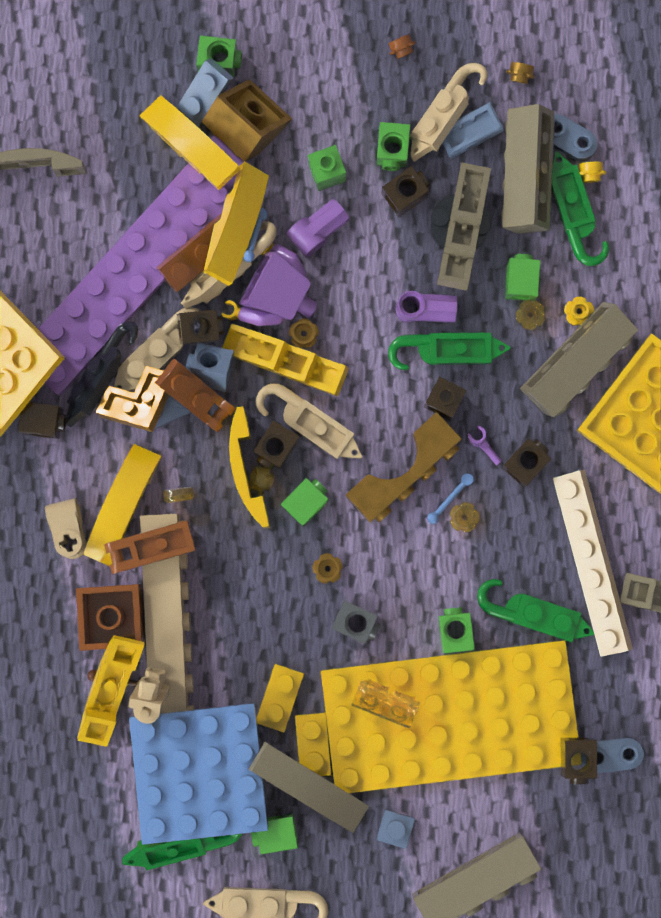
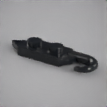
[65,321,139,427]

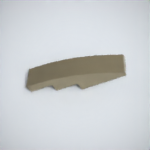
[437,162,491,291]
[249,742,369,833]

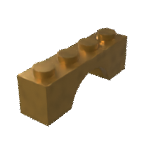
[346,412,461,523]

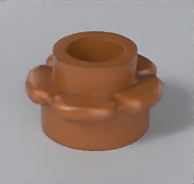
[388,33,416,59]

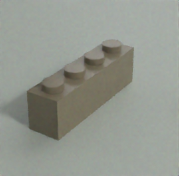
[501,104,555,234]
[520,302,638,417]
[412,832,541,918]

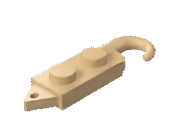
[409,63,488,161]
[181,221,277,308]
[114,307,208,392]
[256,383,362,459]
[203,887,328,918]

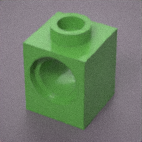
[196,36,242,77]
[377,122,410,171]
[307,145,346,191]
[505,254,540,301]
[281,478,329,527]
[438,607,474,653]
[251,813,298,854]

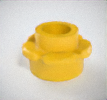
[579,161,606,183]
[564,297,594,326]

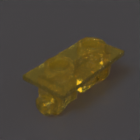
[351,679,420,729]

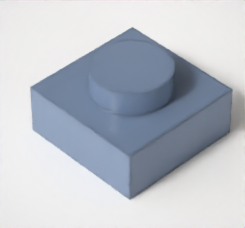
[376,809,415,849]

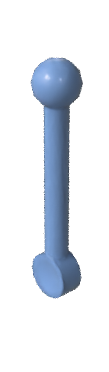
[243,208,267,262]
[427,473,473,524]

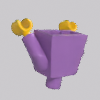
[221,234,317,326]

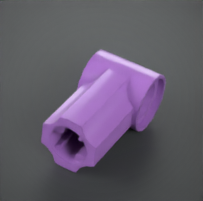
[287,198,349,258]
[395,291,457,323]

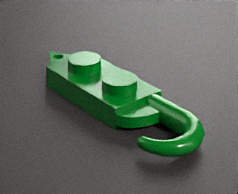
[551,151,609,266]
[388,333,511,370]
[477,579,595,642]
[122,833,243,871]

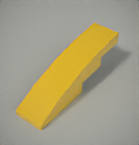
[139,95,240,191]
[203,161,269,286]
[222,324,349,396]

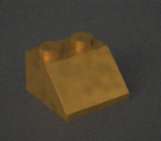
[202,79,292,162]

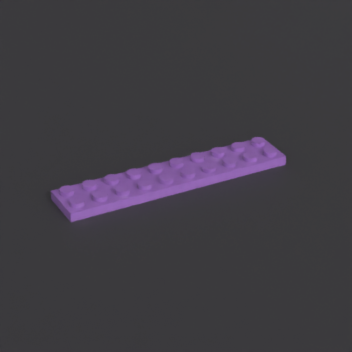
[38,136,253,396]

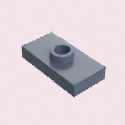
[443,102,505,159]

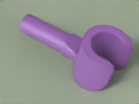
[468,426,502,466]

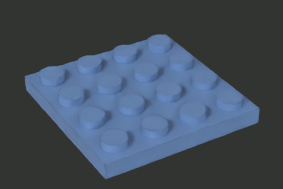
[129,703,268,845]

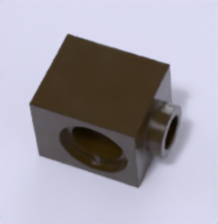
[381,166,430,218]
[177,310,223,345]
[424,376,467,421]
[18,402,67,439]
[254,420,300,471]
[501,438,551,488]
[561,738,597,784]

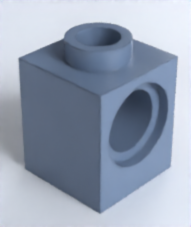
[186,343,233,392]

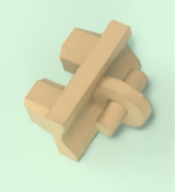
[128,667,170,723]

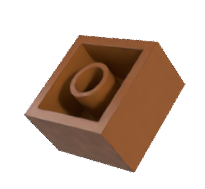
[76,584,146,651]

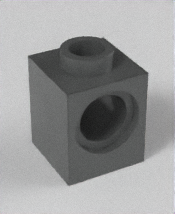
[331,600,381,644]

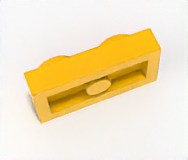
[257,664,304,733]
[295,712,331,776]

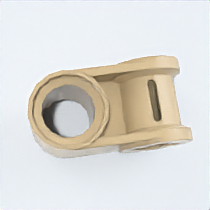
[45,498,86,559]

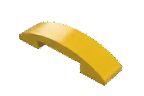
[229,406,270,529]
[83,444,162,566]
[77,635,145,747]

